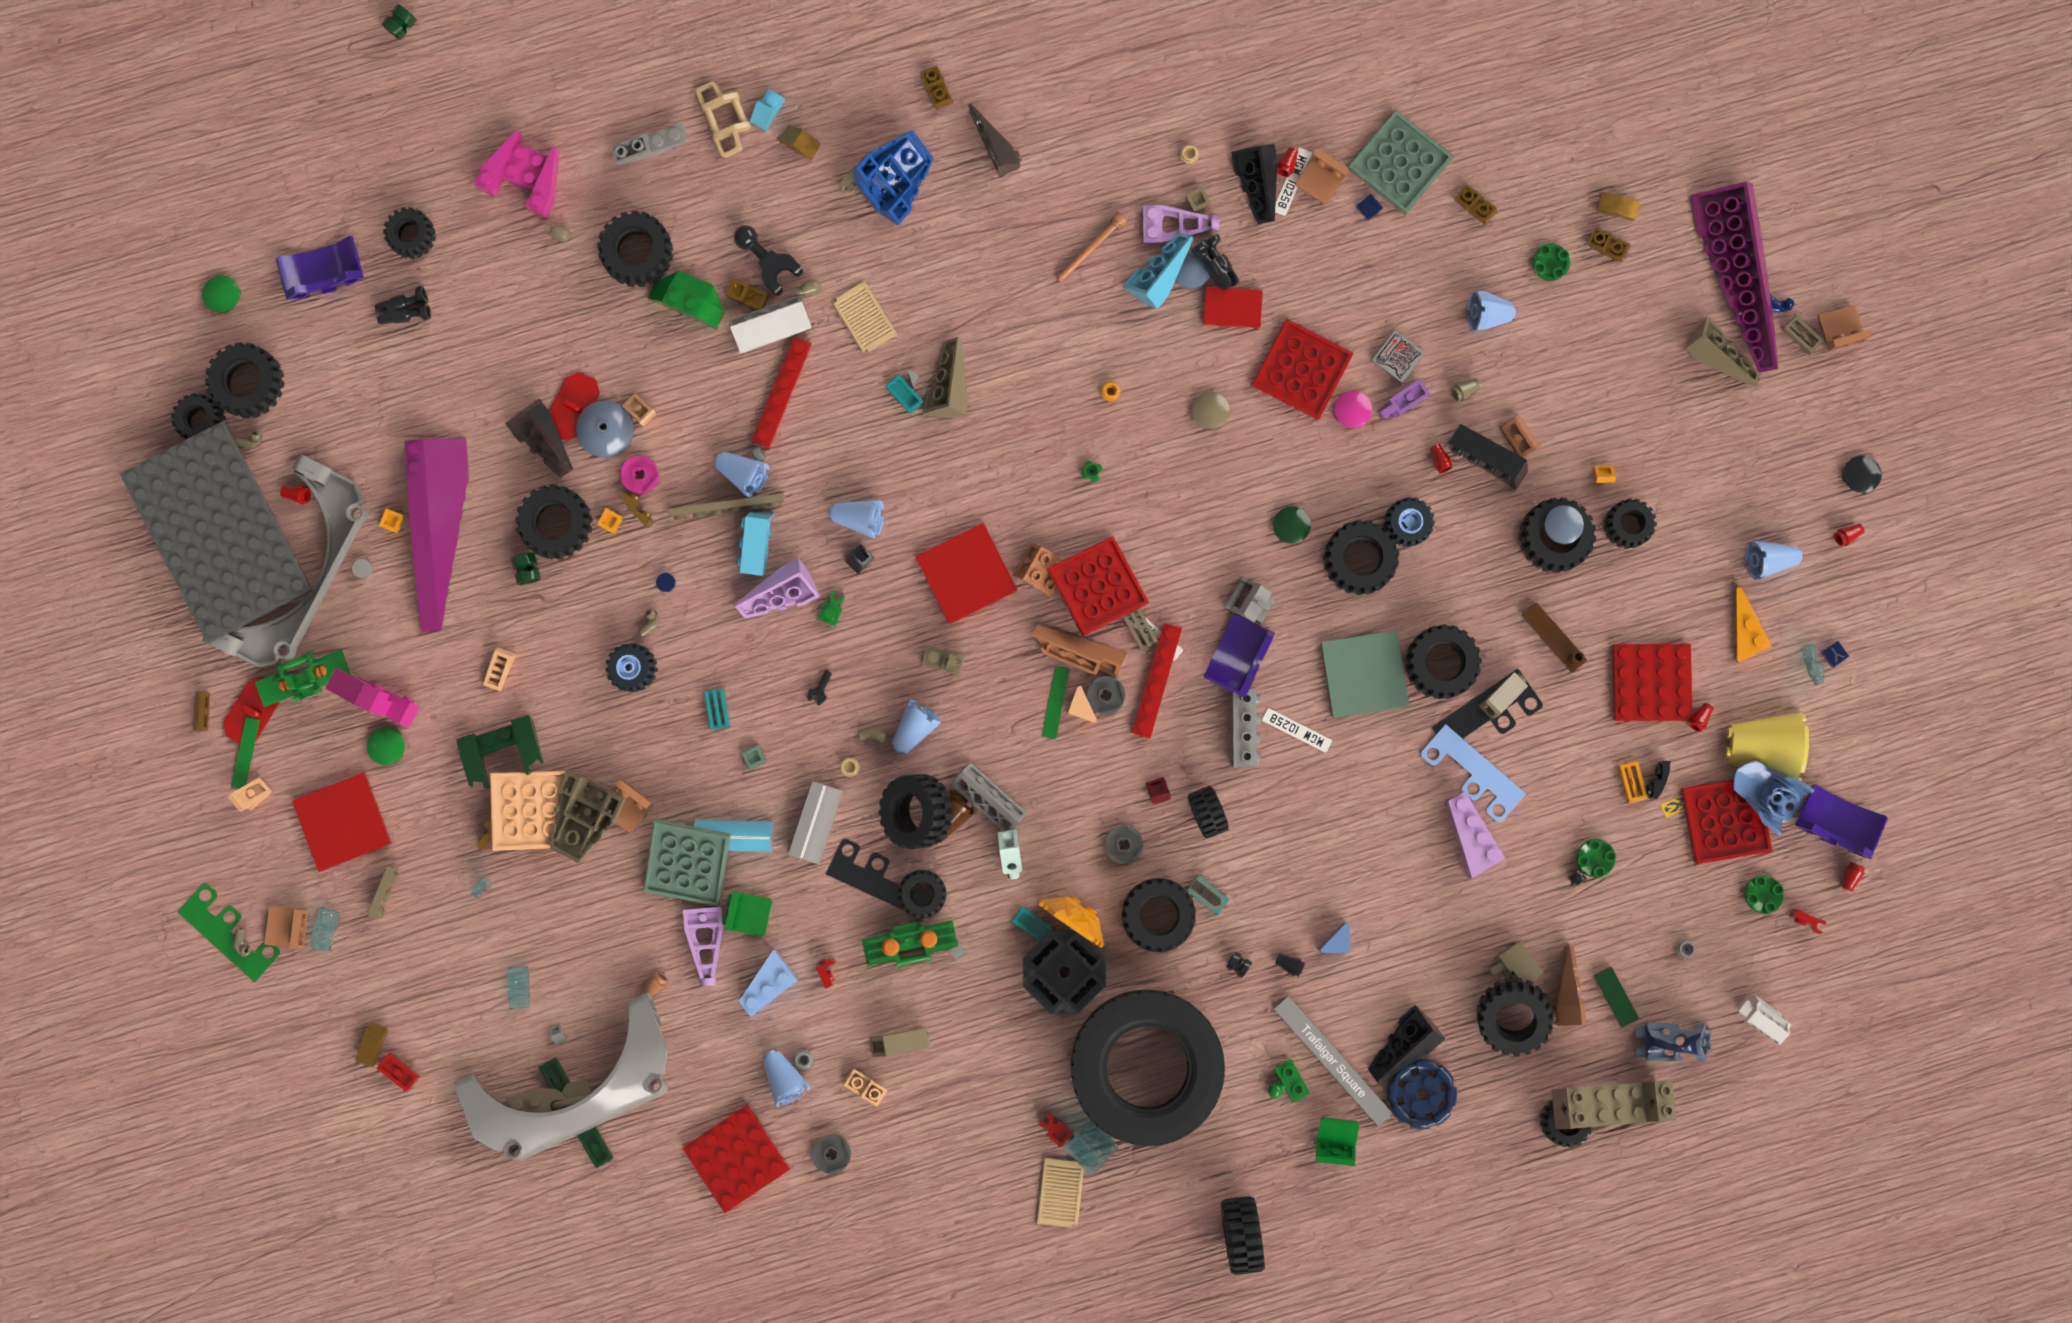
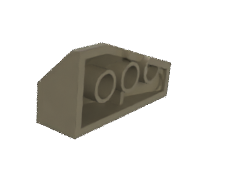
[1686,317,1759,387]
[923,337,967,418]

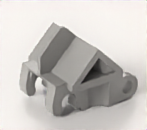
[1223,576,1275,624]

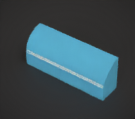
[694,819,773,852]

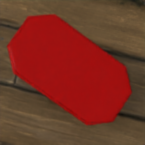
[546,372,600,441]
[223,677,280,744]

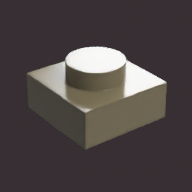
[1185,187,1211,213]

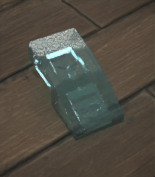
[1803,644,1824,684]
[310,907,340,952]
[508,966,530,1009]

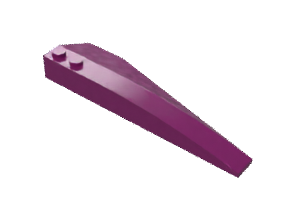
[1691,181,1779,373]
[404,439,469,632]

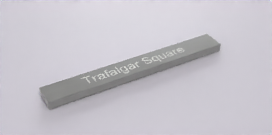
[1274,996,1393,1127]

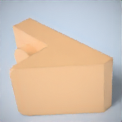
[622,393,657,427]
[228,777,272,812]

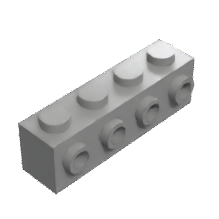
[1232,689,1260,767]

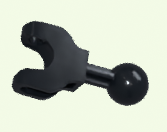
[734,225,803,296]

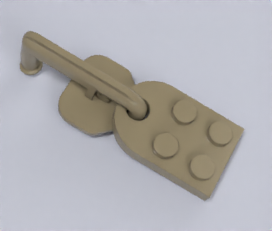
[506,1080,592,1113]

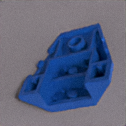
[854,130,934,225]

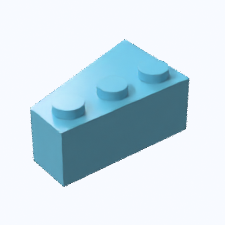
[737,510,774,576]

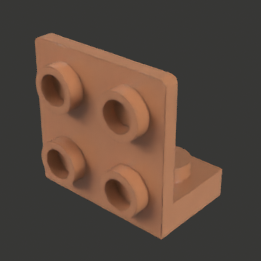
[1295,148,1349,205]
[1818,305,1872,351]
[1013,543,1063,597]
[614,780,654,834]
[265,906,308,949]

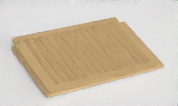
[833,280,898,352]
[1037,1157,1084,1228]

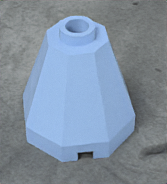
[1467,291,1516,331]

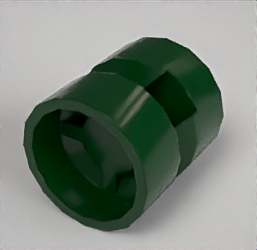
[381,4,417,41]
[511,553,541,585]

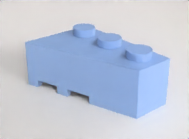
[739,949,799,1017]

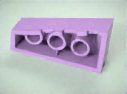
[1445,791,1505,878]

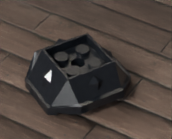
[1023,930,1106,1014]

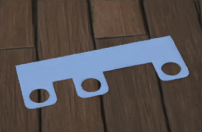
[1421,724,1526,822]

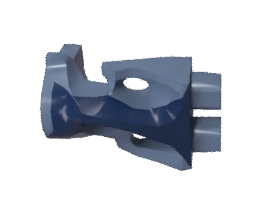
[1635,1022,1712,1062]

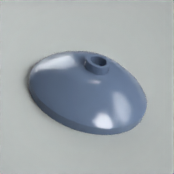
[576,401,634,458]

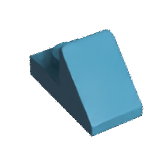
[750,89,785,131]

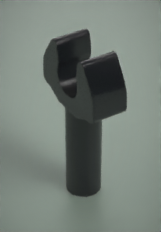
[808,670,832,706]

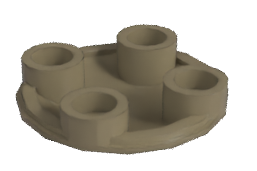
[1192,391,1230,429]

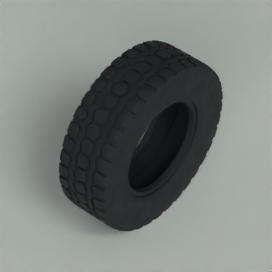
[1071,989,1225,1146]

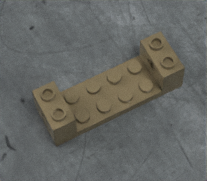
[1551,1080,1676,1129]

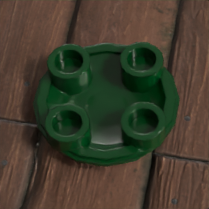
[1273,506,1311,544]

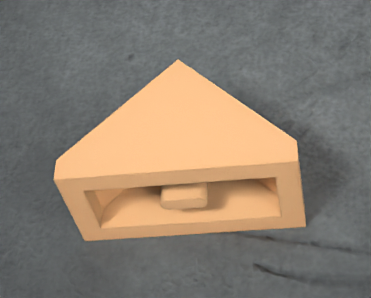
[1068,686,1097,723]

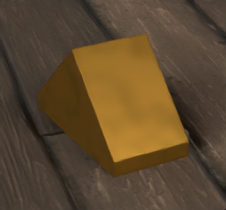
[779,125,821,160]

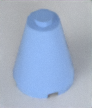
[715,452,769,498]
[829,500,884,538]
[1745,541,1803,579]
[892,699,941,754]
[763,1050,810,1107]

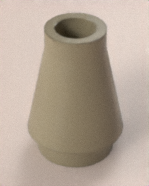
[1451,378,1481,401]

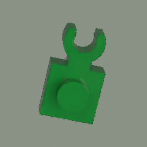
[818,591,845,627]

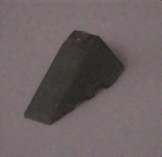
[968,104,1022,177]
[505,399,573,478]

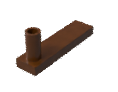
[1521,602,1587,673]

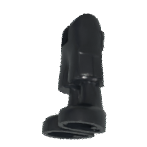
[1191,234,1239,290]
[374,285,431,324]

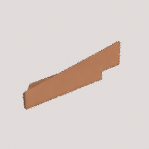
[1032,625,1127,679]

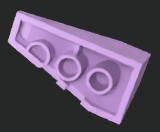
[734,558,820,619]

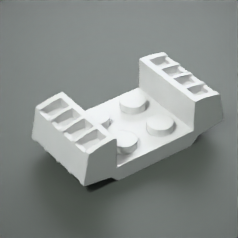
[1738,994,1791,1045]

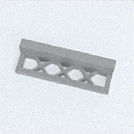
[951,763,1028,831]

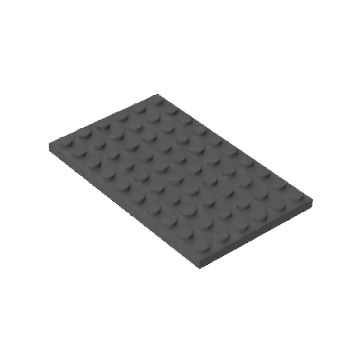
[119,421,313,644]

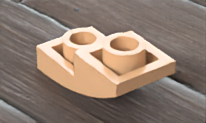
[843,1068,887,1107]

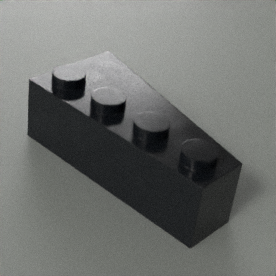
[1449,424,1528,490]

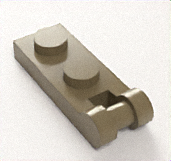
[368,866,399,919]

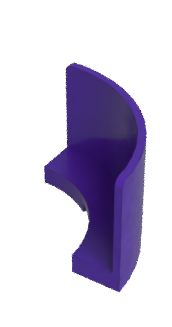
[276,236,364,300]
[1204,614,1275,697]
[1795,784,1888,859]

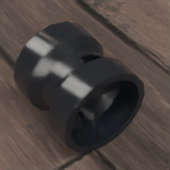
[1226,951,1252,978]

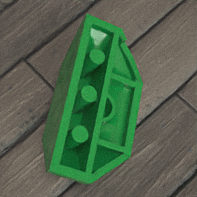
[648,270,724,329]

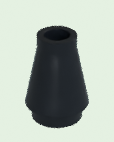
[1275,953,1305,977]

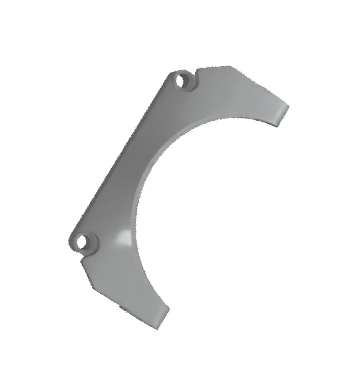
[202,454,368,668]
[454,992,668,1161]

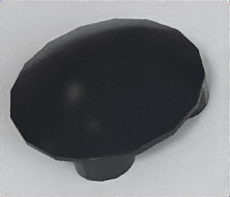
[1842,456,1882,494]

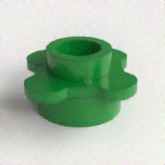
[1081,461,1102,482]

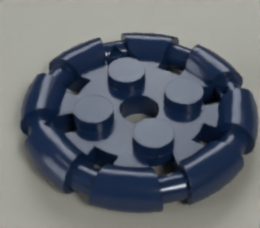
[1387,1058,1457,1130]

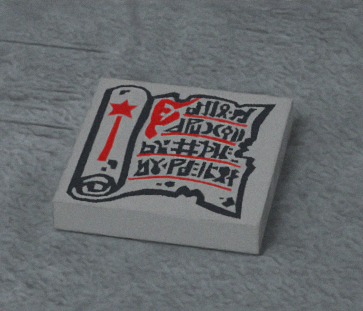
[1372,330,1425,384]

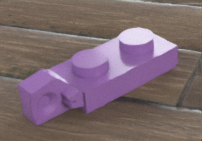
[1379,379,1431,420]

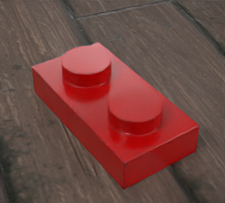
[376,1053,420,1092]

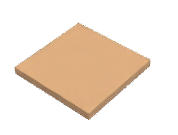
[490,771,566,851]

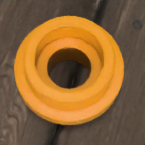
[1101,382,1120,401]

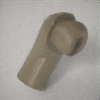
[235,430,262,449]
[638,609,658,637]
[858,727,887,744]
[233,929,251,957]

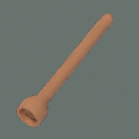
[1057,212,1128,282]

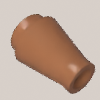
[640,971,668,997]

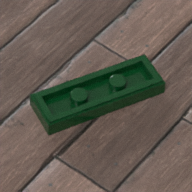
[1593,966,1639,1028]

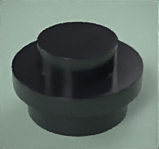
[1568,869,1587,886]

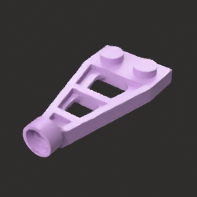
[1143,205,1219,244]
[683,907,724,987]

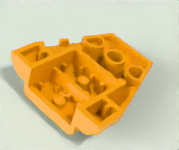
[1038,895,1104,948]

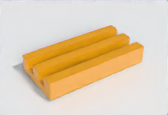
[1618,761,1648,803]

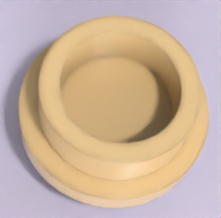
[1180,145,1199,164]
[840,758,860,777]

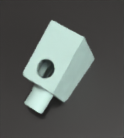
[998,830,1022,879]

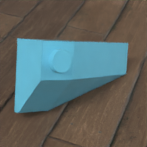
[1123,233,1193,309]

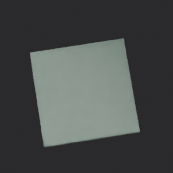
[1347,110,1454,215]
[1321,631,1409,718]
[643,819,731,907]

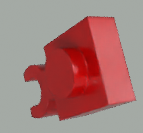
[1039,1113,1074,1148]

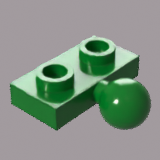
[1267,1059,1310,1103]

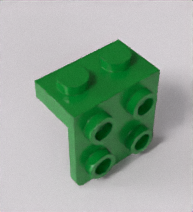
[722,891,772,936]
[1315,1117,1359,1166]

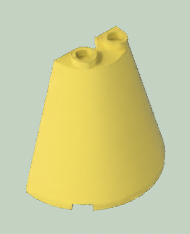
[1725,712,1809,781]

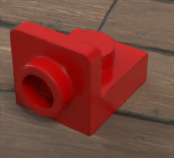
[816,958,836,989]

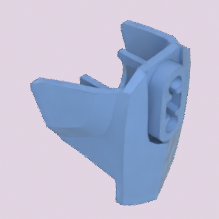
[1733,760,1814,836]

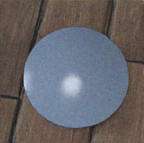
[1175,251,1209,289]
[1544,505,1584,544]

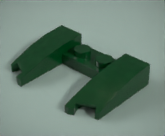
[456,715,543,789]

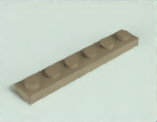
[668,493,784,520]

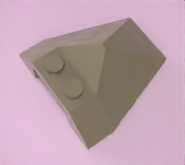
[550,770,625,863]

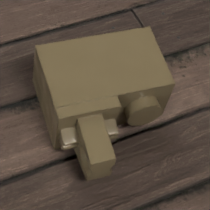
[922,645,965,676]
[1488,941,1543,983]

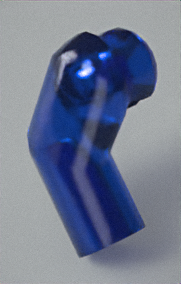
[1770,294,1794,312]

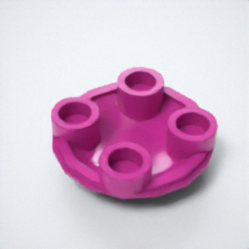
[1334,391,1372,428]

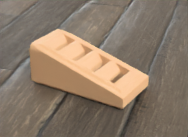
[482,648,516,691]

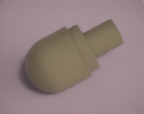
[544,223,570,242]
[794,279,821,297]

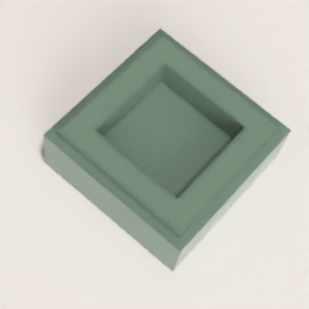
[741,744,767,770]

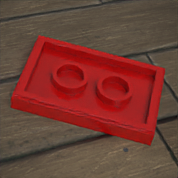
[1203,287,1263,329]

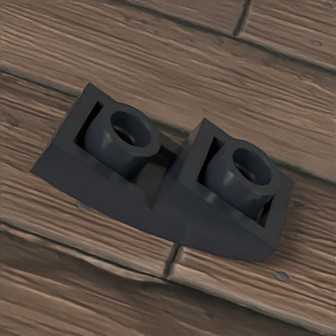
[1646,761,1671,800]

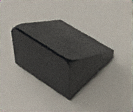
[845,544,874,574]

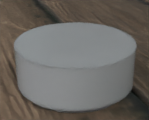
[352,559,373,579]

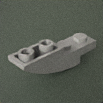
[610,123,689,165]

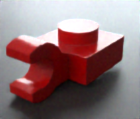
[1789,909,1827,934]

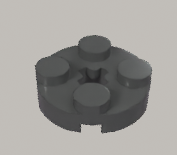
[1087,676,1125,715]
[1105,826,1143,864]
[812,1134,851,1174]

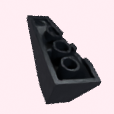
[1231,144,1277,224]
[1368,1005,1445,1084]

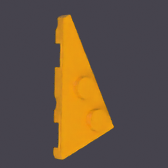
[1735,586,1771,663]

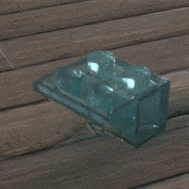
[1064,1120,1119,1176]

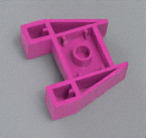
[474,130,560,219]
[325,668,420,727]

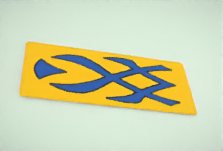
[1661,796,1685,817]

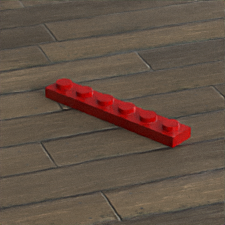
[752,337,812,449]
[1132,623,1182,739]

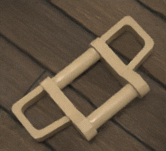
[696,81,752,158]

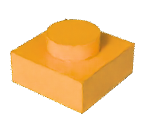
[1593,465,1616,484]
[597,508,623,534]
[379,509,405,534]

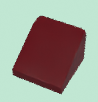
[1146,777,1171,805]

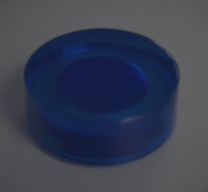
[656,573,676,593]

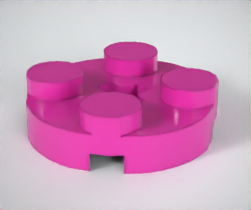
[621,456,660,495]

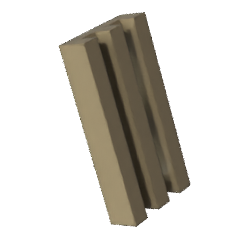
[1781,315,1824,355]
[1123,608,1158,651]

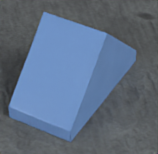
[1318,922,1350,953]

